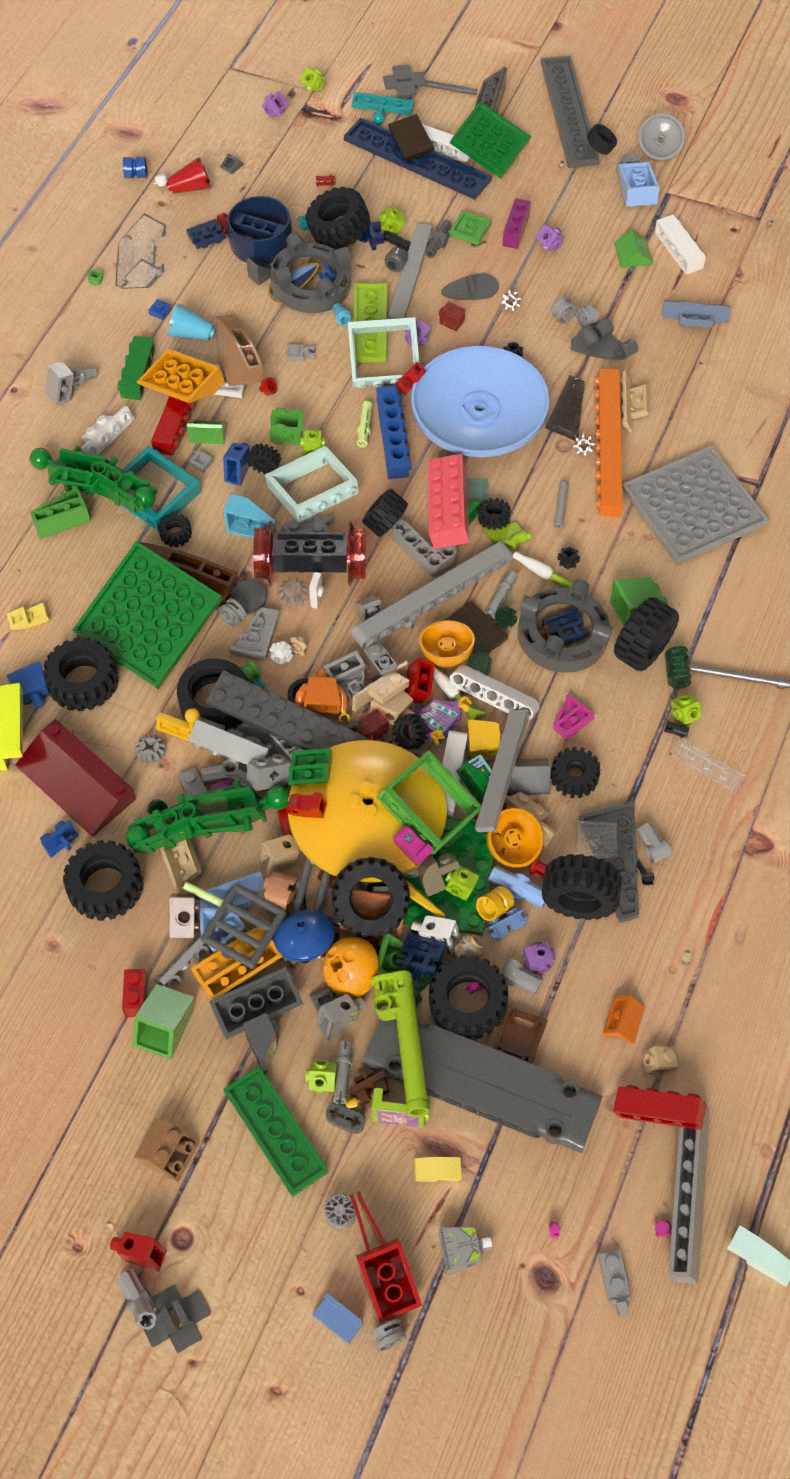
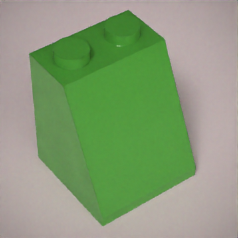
[610,577,668,626]
[133,984,194,1059]

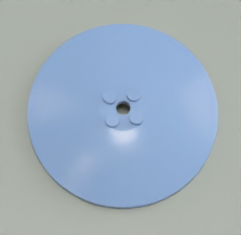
[411,346,549,457]

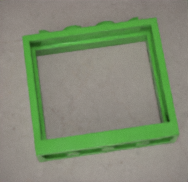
[377,750,481,856]

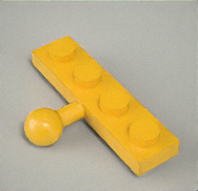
[156,708,200,742]

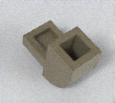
[418,853,460,897]

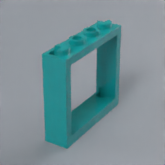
[121,446,201,531]

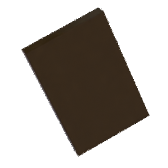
[388,114,434,161]
[444,601,508,659]

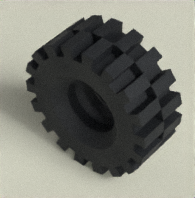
[550,747,601,798]

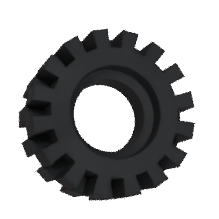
[247,443,281,474]
[478,498,511,530]
[158,513,192,547]
[392,713,429,750]

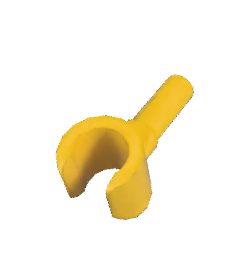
[345,1093,360,1111]

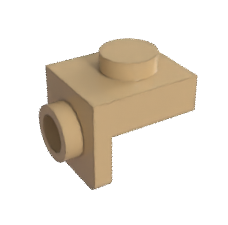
[642,1046,679,1073]

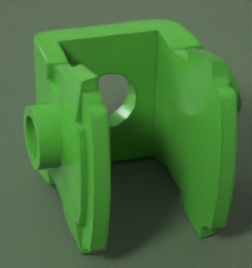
[269,407,303,445]

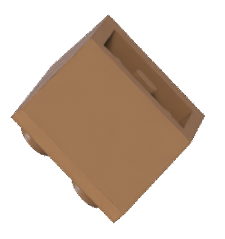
[134,1119,199,1182]

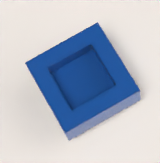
[148,299,172,320]

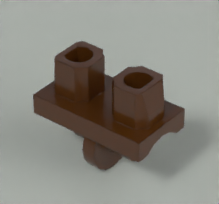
[350,1067,389,1106]

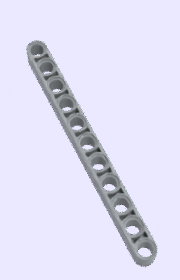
[350,541,514,649]

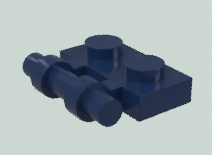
[186,219,227,249]
[542,608,589,646]
[396,934,447,974]

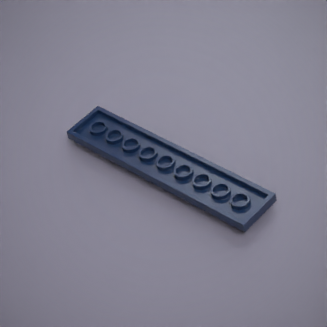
[344,118,492,200]

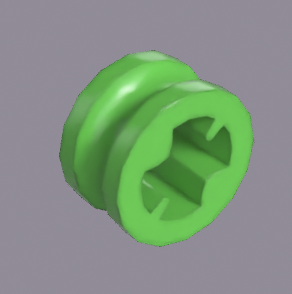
[88,269,103,285]

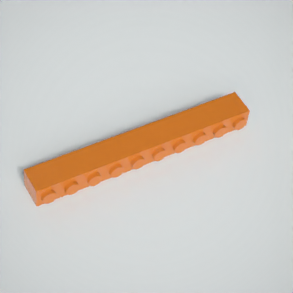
[594,369,623,517]

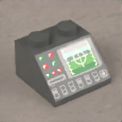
[243,1013,279,1074]

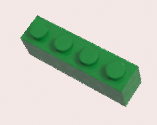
[117,336,156,400]

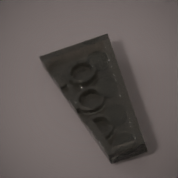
[545,375,585,442]

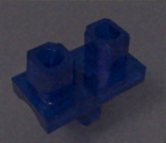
[358,220,384,251]

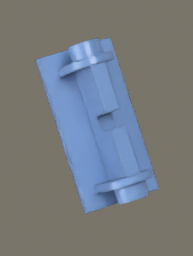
[484,907,528,940]

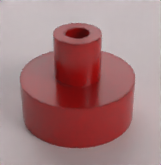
[259,377,277,396]

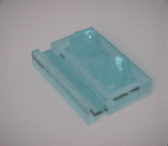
[467,479,489,504]

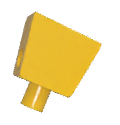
[467,720,503,759]

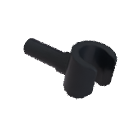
[637,860,655,885]

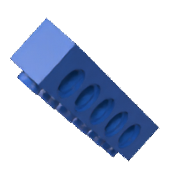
[376,386,412,479]

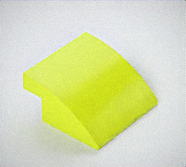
[0,683,23,771]

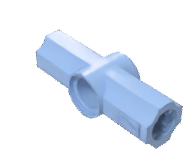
[488,865,545,908]

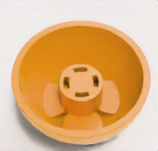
[419,620,475,668]
[486,808,543,868]
[322,937,378,998]

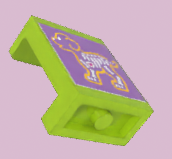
[372,1088,430,1128]

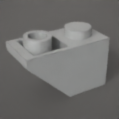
[355,596,381,623]
[363,641,398,676]

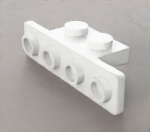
[81,406,135,456]

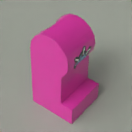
[393,826,434,866]

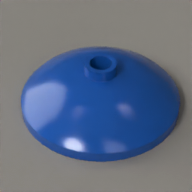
[273,909,335,962]

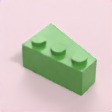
[30,485,91,539]

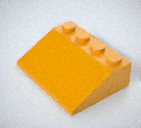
[137,349,225,403]

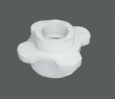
[153,174,168,186]

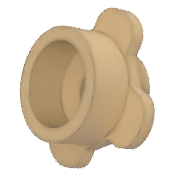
[290,637,308,656]

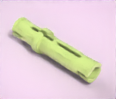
[357,401,373,448]

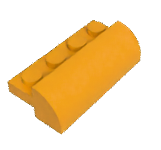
[190,927,283,1001]

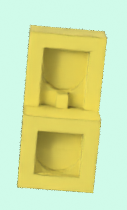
[7,603,50,630]
[414,1157,462,1182]

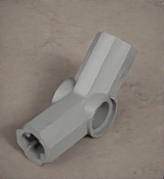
[201,759,255,790]
[117,1269,157,1330]

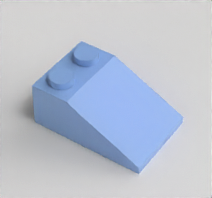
[618,162,659,207]

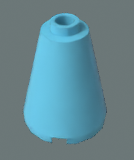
[167,303,216,341]

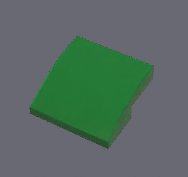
[288,748,332,786]

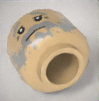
[454,935,484,960]

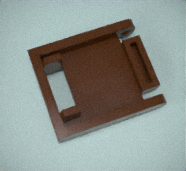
[492,1006,548,1064]

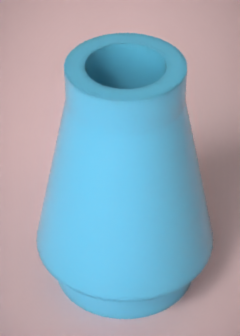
[333,303,352,326]

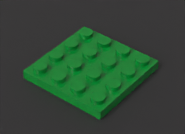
[450,102,531,178]

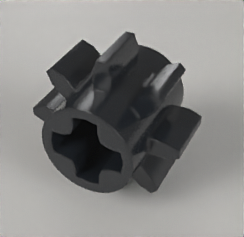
[503,342,523,358]
[557,546,580,570]

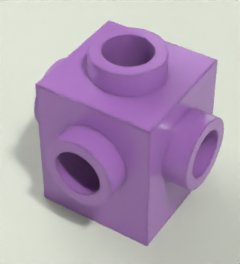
[261,91,289,118]
[535,224,565,251]
[405,318,431,348]
[523,942,556,973]

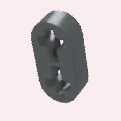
[326,1104,365,1134]

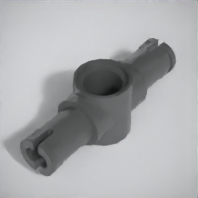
[425,220,451,258]

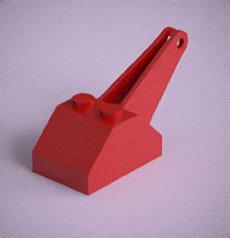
[349,1191,422,1323]

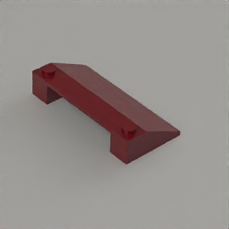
[15,719,136,837]

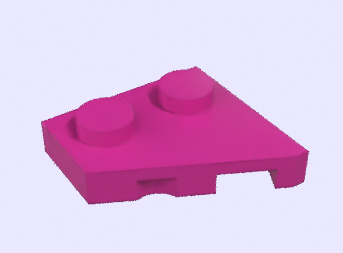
[553,694,595,740]

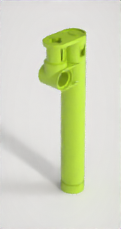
[371,971,429,1117]

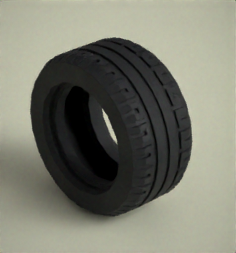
[177,658,248,730]

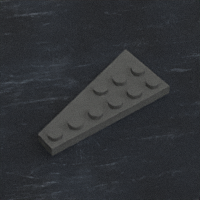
[578,801,639,923]

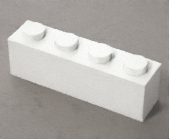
[655,214,706,275]

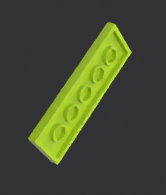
[354,283,387,363]

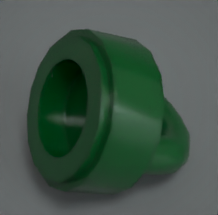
[147,799,168,815]

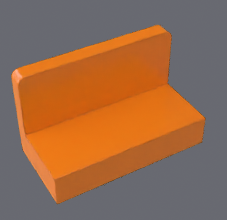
[603,995,645,1044]

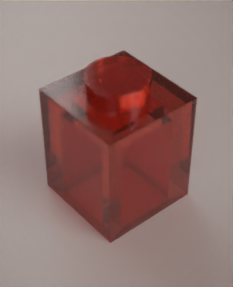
[439,302,465,331]
[358,709,389,741]

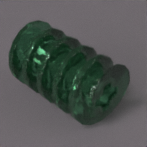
[665,646,692,689]

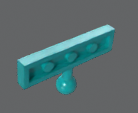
[351,92,414,125]

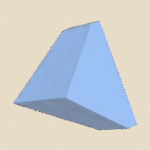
[200,908,245,952]

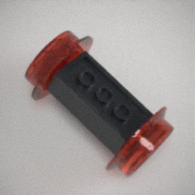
[253,520,366,587]

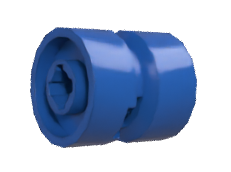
[123,157,147,178]

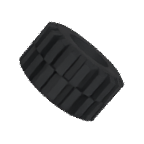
[362,489,408,537]

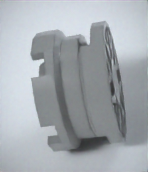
[551,297,577,324]
[575,302,600,329]
[218,598,247,627]
[324,1195,356,1230]
[371,1319,407,1351]

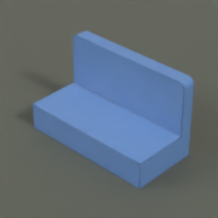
[313,1292,363,1345]

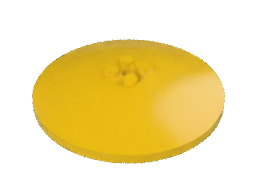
[288,740,447,882]

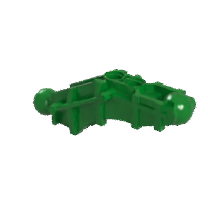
[29,446,158,513]
[126,780,290,854]

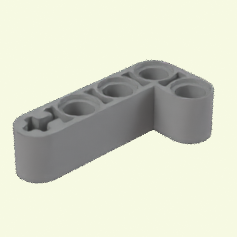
[392,519,457,577]

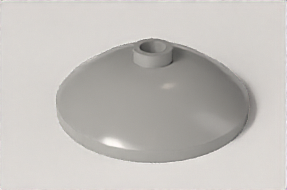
[638,113,685,161]

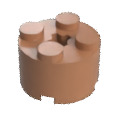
[258,871,299,915]

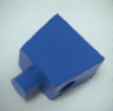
[223,443,250,486]
[6,661,49,708]

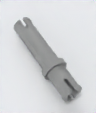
[485,571,518,620]
[333,1041,352,1104]

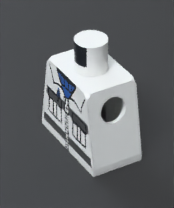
[411,915,461,955]

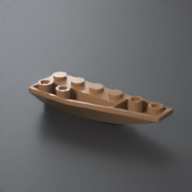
[216,315,264,386]

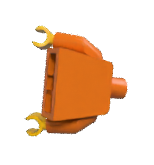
[294,670,350,724]

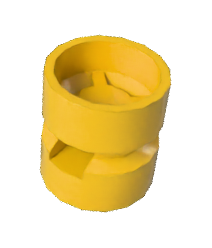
[476,886,514,921]

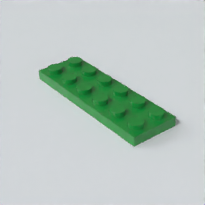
[223,1066,329,1197]

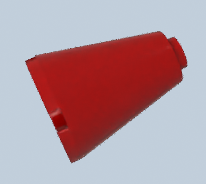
[166,157,211,194]

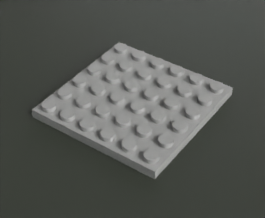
[622,446,769,565]

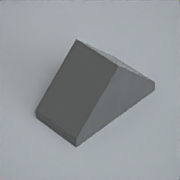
[246,258,271,285]

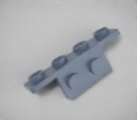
[662,300,731,329]

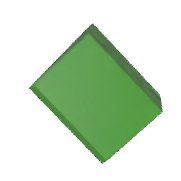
[614,229,653,268]
[187,420,227,444]
[377,933,410,983]

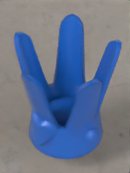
[317,263,336,283]

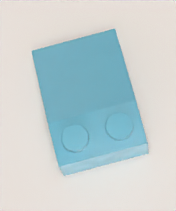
[223,494,276,544]

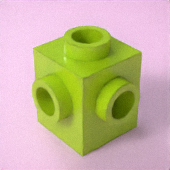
[299,66,327,93]
[379,206,405,234]
[300,430,325,456]
[671,693,702,724]
[445,865,479,901]
[305,1060,337,1093]

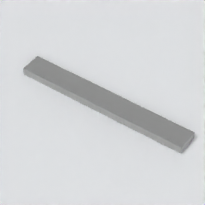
[388,223,433,319]
[475,709,530,832]

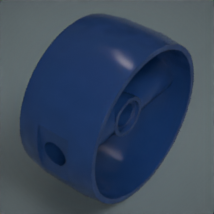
[227,196,292,264]

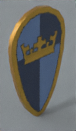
[268,262,320,302]

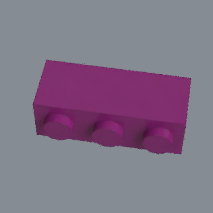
[503,198,531,249]

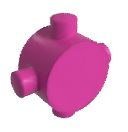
[466,981,482,994]
[654,1220,671,1237]
[548,1222,560,1238]

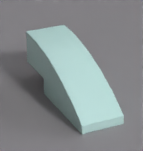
[727,1226,790,1287]

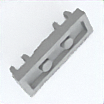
[154,936,210,990]

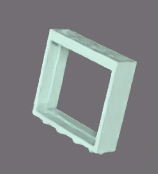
[348,317,419,388]
[265,446,359,523]

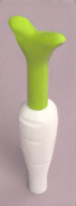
[513,551,573,588]
[433,667,485,720]

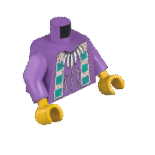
[414,696,472,746]

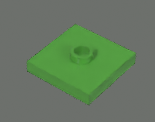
[449,211,492,245]

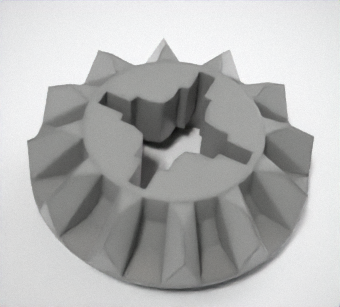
[134,734,166,762]

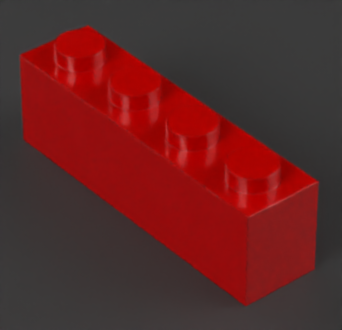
[151,396,195,456]
[613,1085,707,1130]

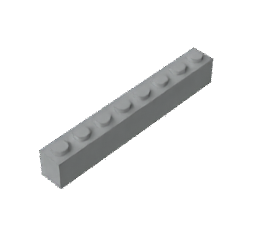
[669,1107,709,1284]

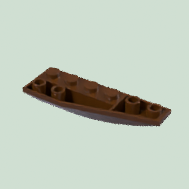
[139,542,238,610]

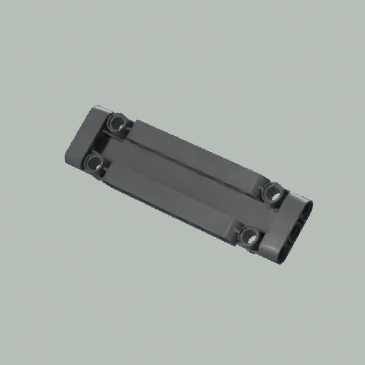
[362,1019,603,1153]

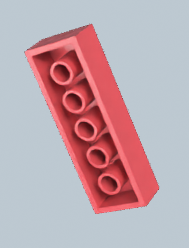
[428,454,469,549]

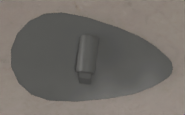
[441,273,499,300]

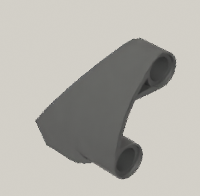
[571,318,638,360]

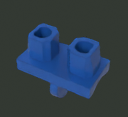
[40,820,79,858]

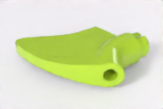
[484,522,531,551]

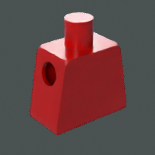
[110,1232,167,1272]

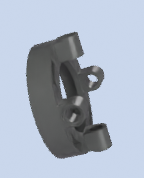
[271,232,351,313]
[517,579,613,673]

